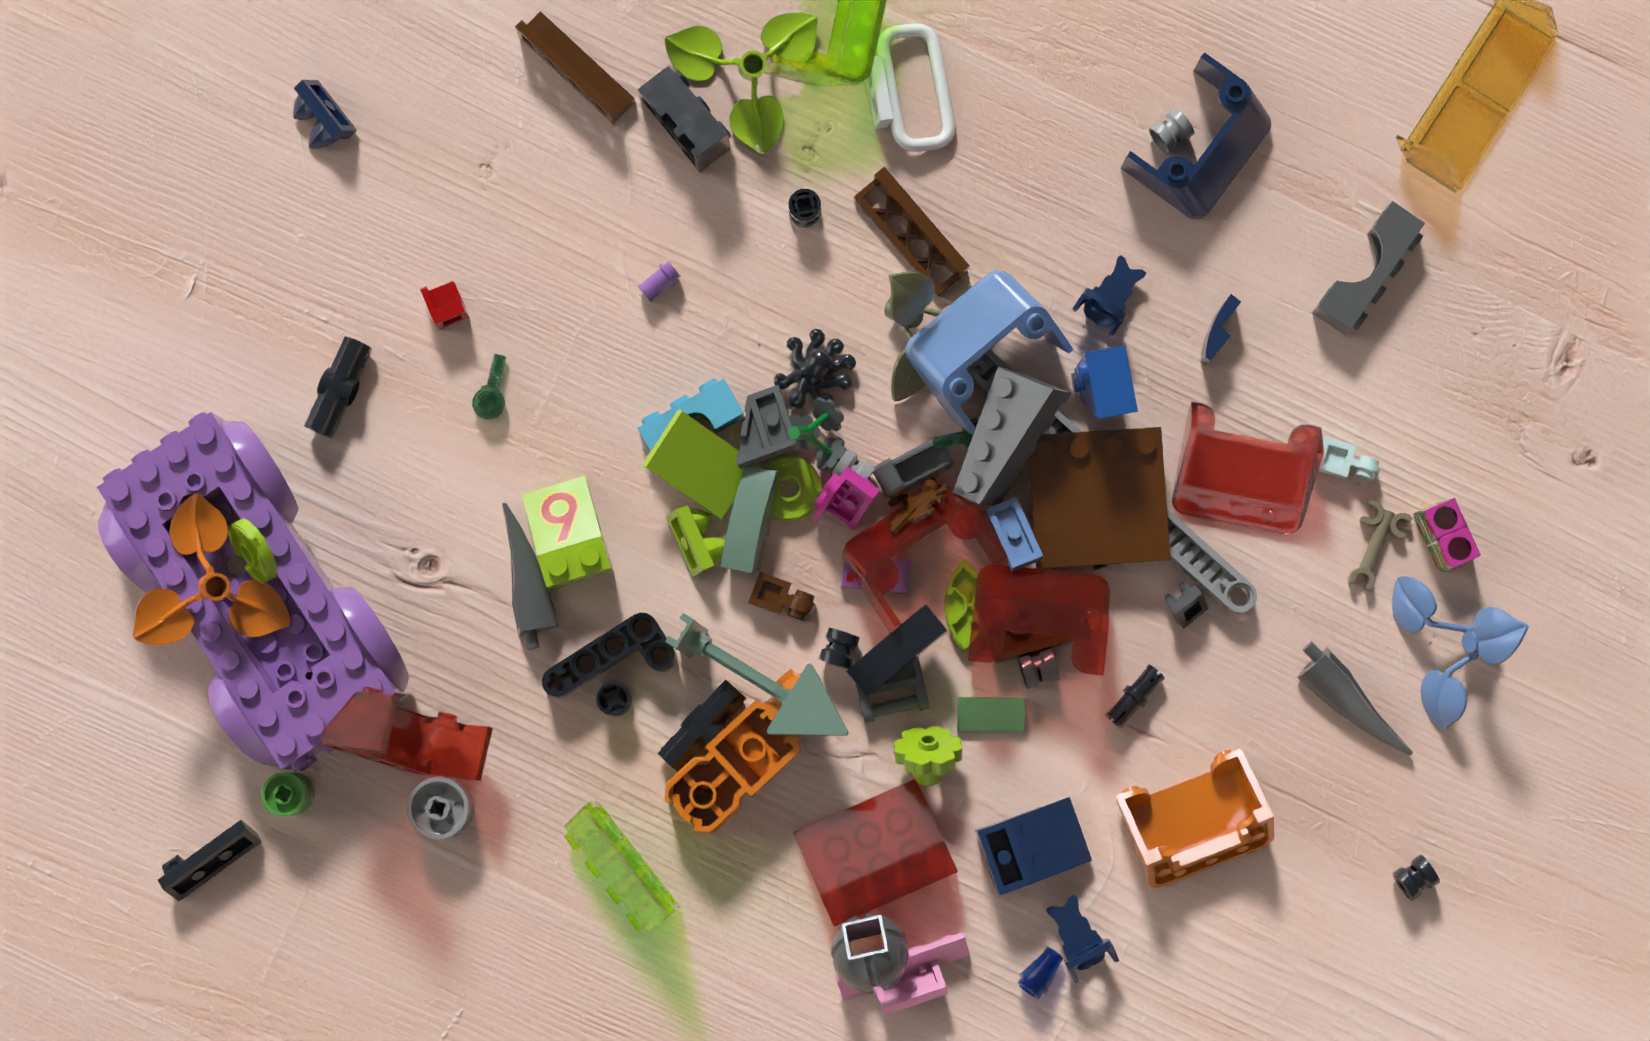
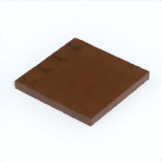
[1028,427,1170,569]

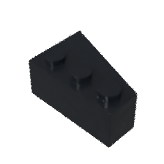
[638,65,731,173]

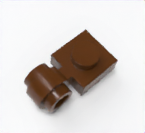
[748,572,816,622]

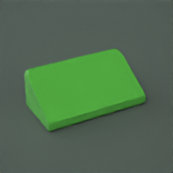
[957,697,1026,732]

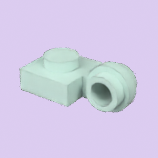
[1313,436,1380,481]

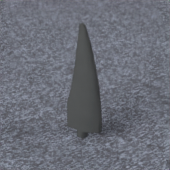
[502,503,559,650]
[1297,641,1413,755]

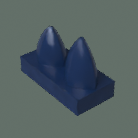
[293,80,357,149]

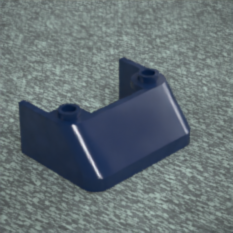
[1121,52,1271,219]

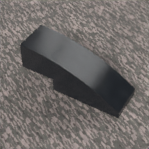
[846,604,947,698]

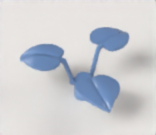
[1392,576,1529,729]

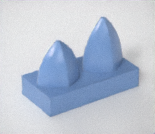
[985,497,1043,572]

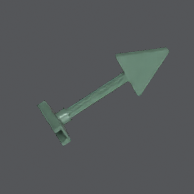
[665,613,849,736]

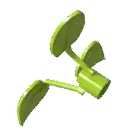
[665,12,818,154]

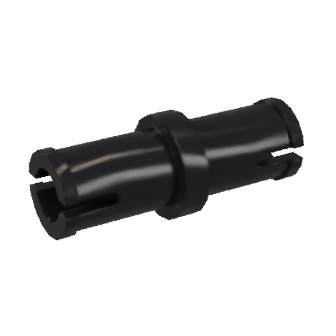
[1105,664,1165,728]

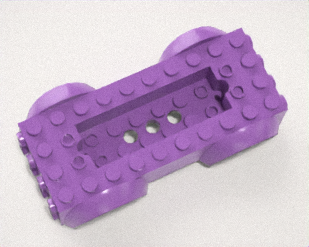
[97,412,409,771]

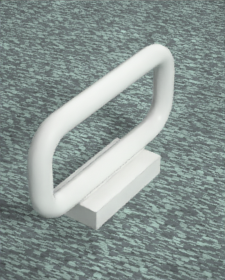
[863,23,955,152]

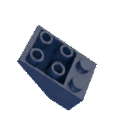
[975,797,1092,895]

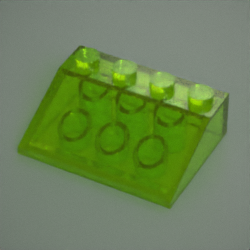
[563,801,680,933]

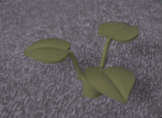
[884,272,943,401]

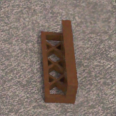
[515,11,636,125]
[854,167,970,297]

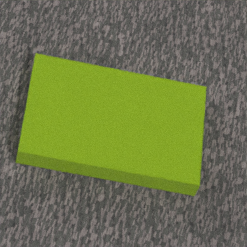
[642,410,757,519]

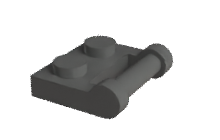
[851,657,930,723]

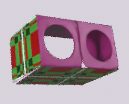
[1413,498,1481,572]

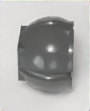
[831,913,909,994]

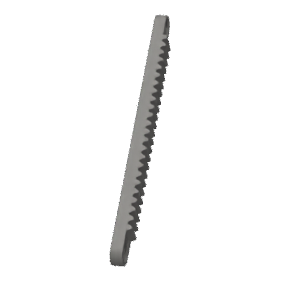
[966,349,1257,614]

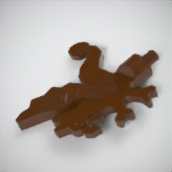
[888,477,949,535]

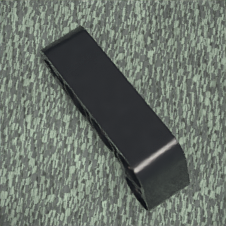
[542,612,677,698]

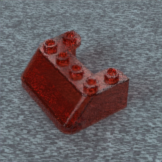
[968,564,1110,677]

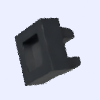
[1165,582,1209,629]

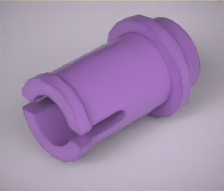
[638,262,681,302]

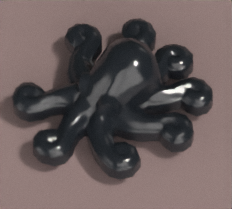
[774,329,856,409]

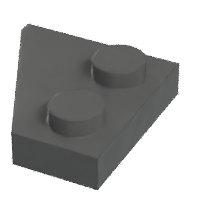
[736,385,800,469]

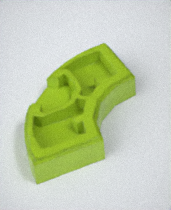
[944,559,988,653]

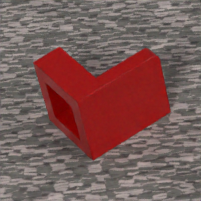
[420,281,469,330]

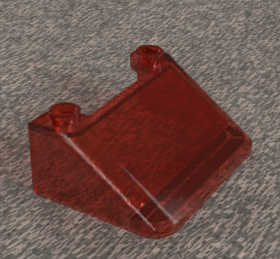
[1172,401,1324,535]

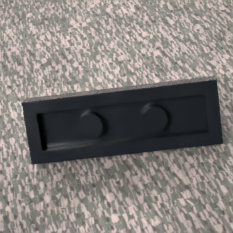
[158,820,262,901]

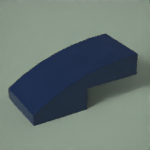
[1200,294,1241,366]

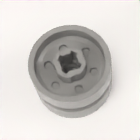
[407,777,474,839]

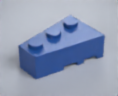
[1071,345,1138,419]

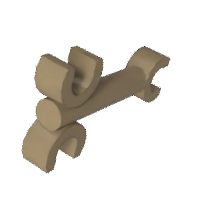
[1348,500,1413,591]

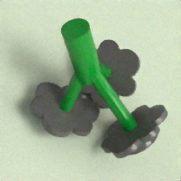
[788,398,847,471]

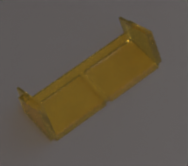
[1396,0,1559,193]

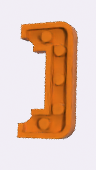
[1116,748,1274,888]

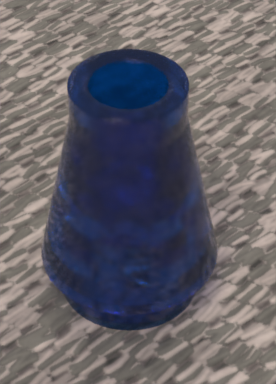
[1017,947,1063,999]

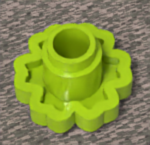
[894,726,962,786]

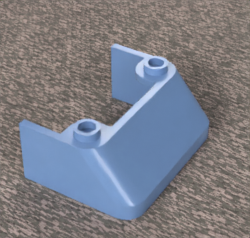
[905,270,1074,435]

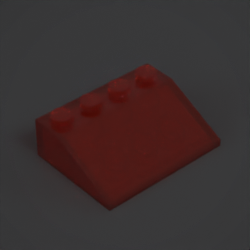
[793,779,958,927]

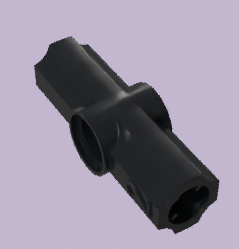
[304,336,372,439]
[657,679,747,772]

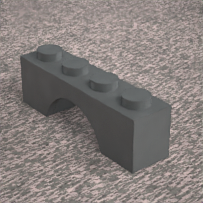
[1312,201,1425,335]

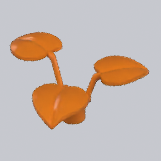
[133,494,290,646]

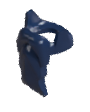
[1072,255,1146,336]
[1046,894,1120,984]

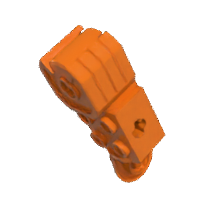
[665,669,801,834]

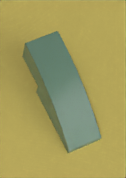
[721,465,779,573]

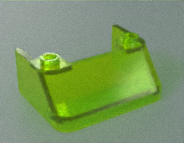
[764,0,886,86]

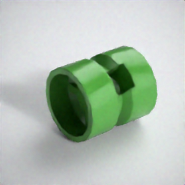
[261,772,314,816]

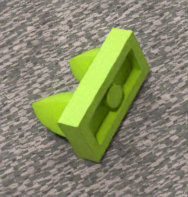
[666,505,725,578]

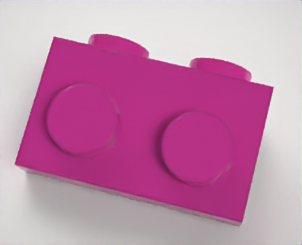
[812,466,880,530]

